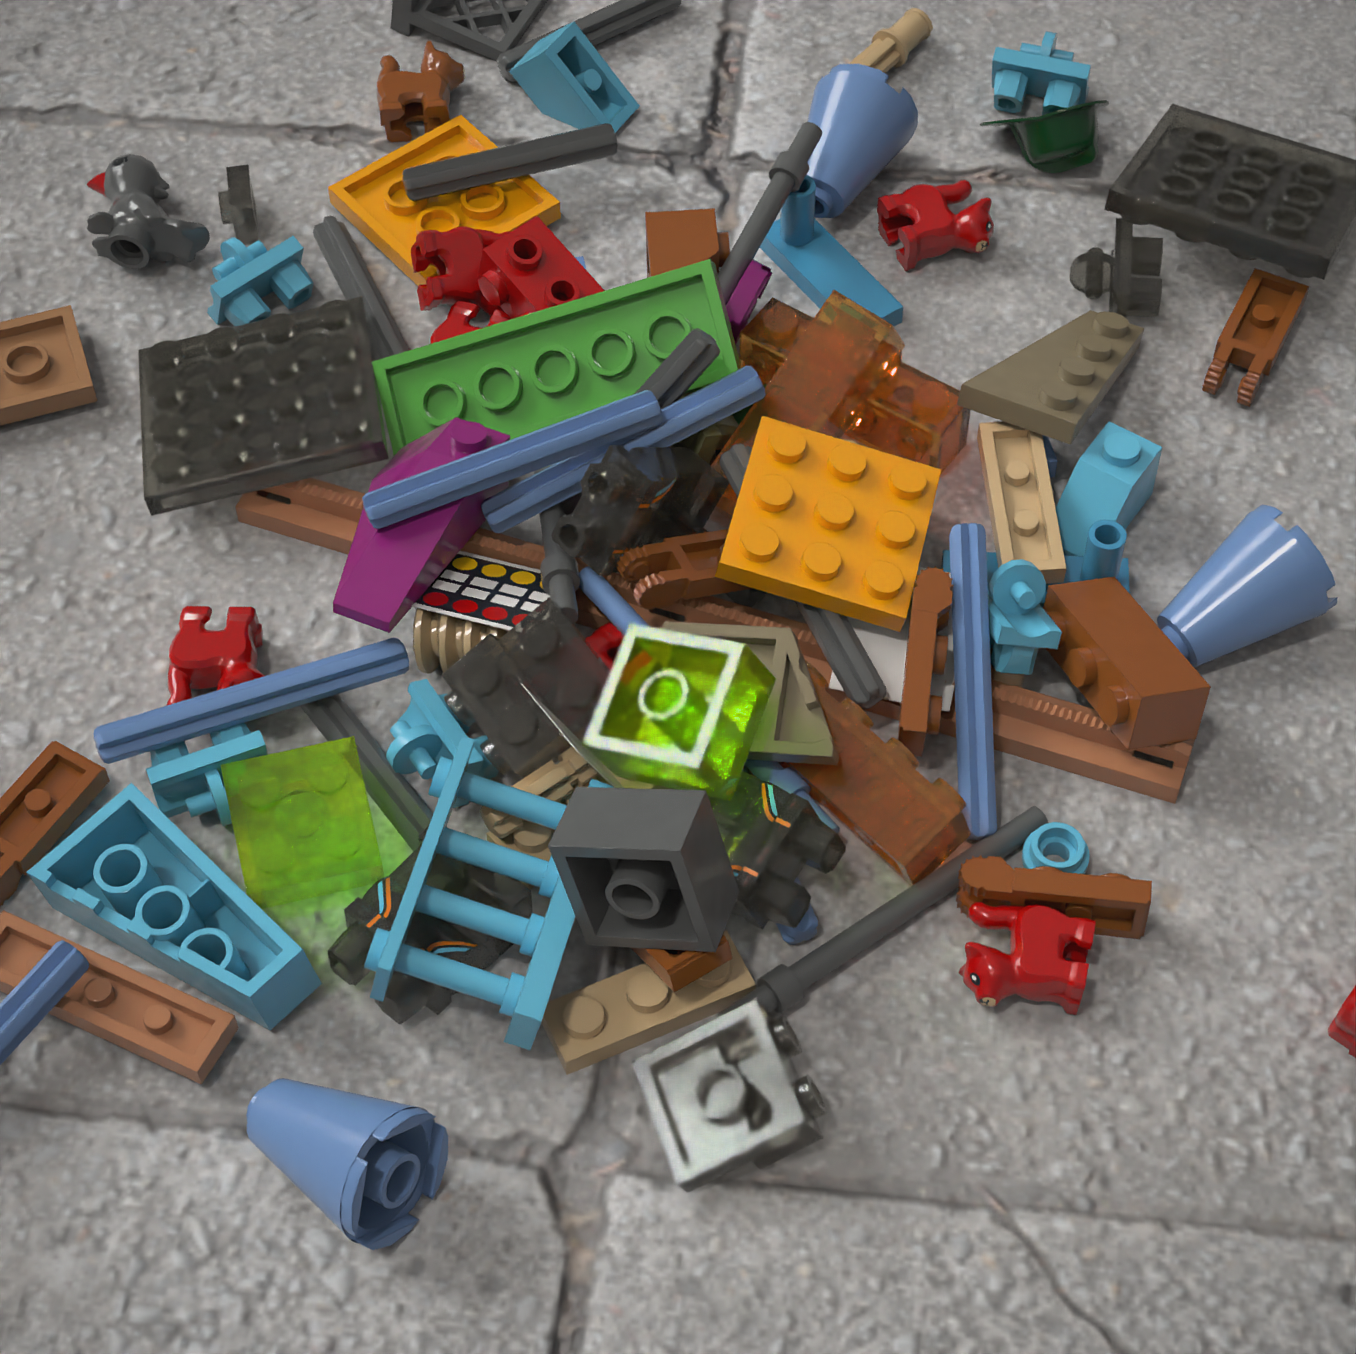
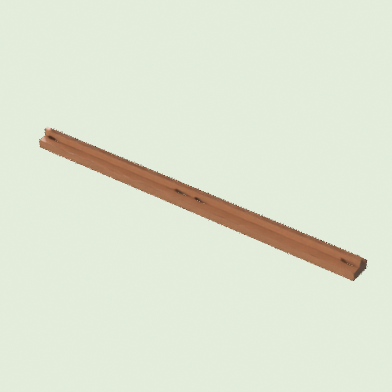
[235,463,1195,804]

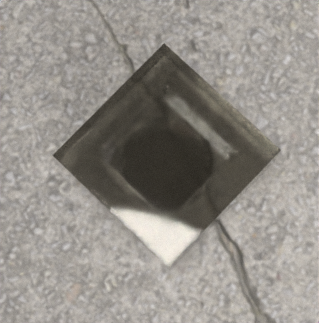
[218,165,260,245]

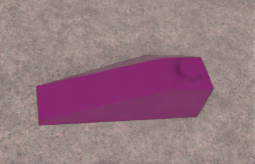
[333,417,510,633]

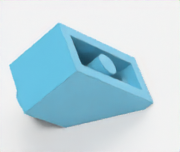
[509,21,640,133]
[1056,421,1162,556]

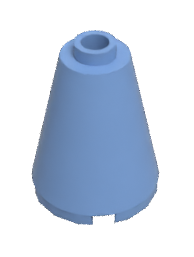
[807,64,918,218]
[1157,504,1338,668]
[246,1078,448,1250]

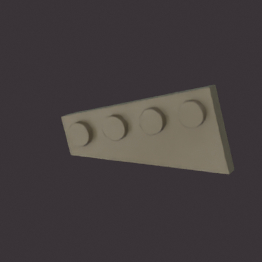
[957,310,1144,445]

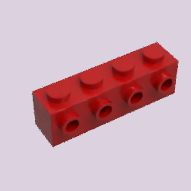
[477,216,605,319]

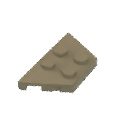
[587,621,839,765]

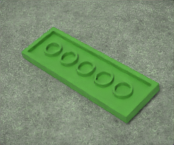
[372,259,741,455]

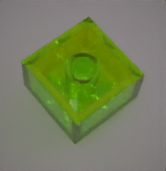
[582,623,776,801]
[220,736,385,909]

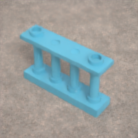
[364,736,614,1050]

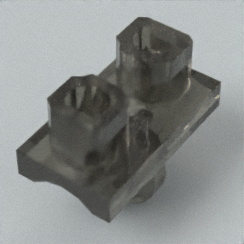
[1069,218,1163,319]

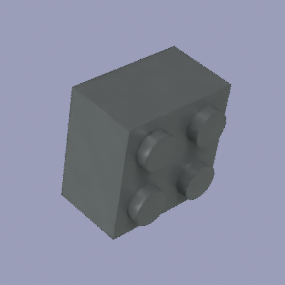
[548,787,740,952]

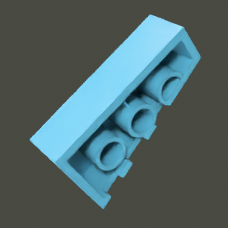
[26,783,322,1031]

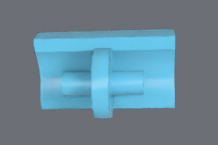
[992,31,1091,115]
[207,236,313,337]
[988,559,1062,675]
[386,679,504,808]
[146,723,274,827]

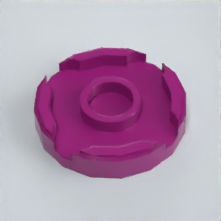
[726,259,772,345]

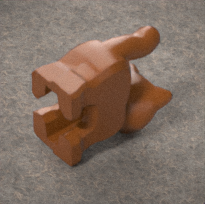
[377,41,465,142]

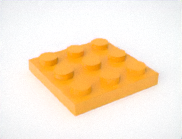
[328,114,561,286]
[715,416,941,632]

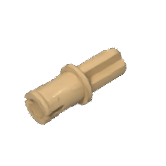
[850,8,933,73]

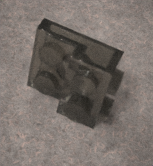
[441,597,631,778]
[632,998,827,1193]

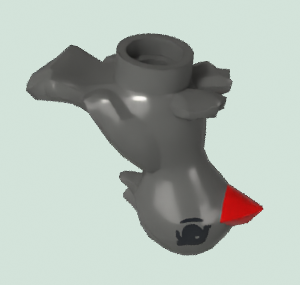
[87,154,210,269]

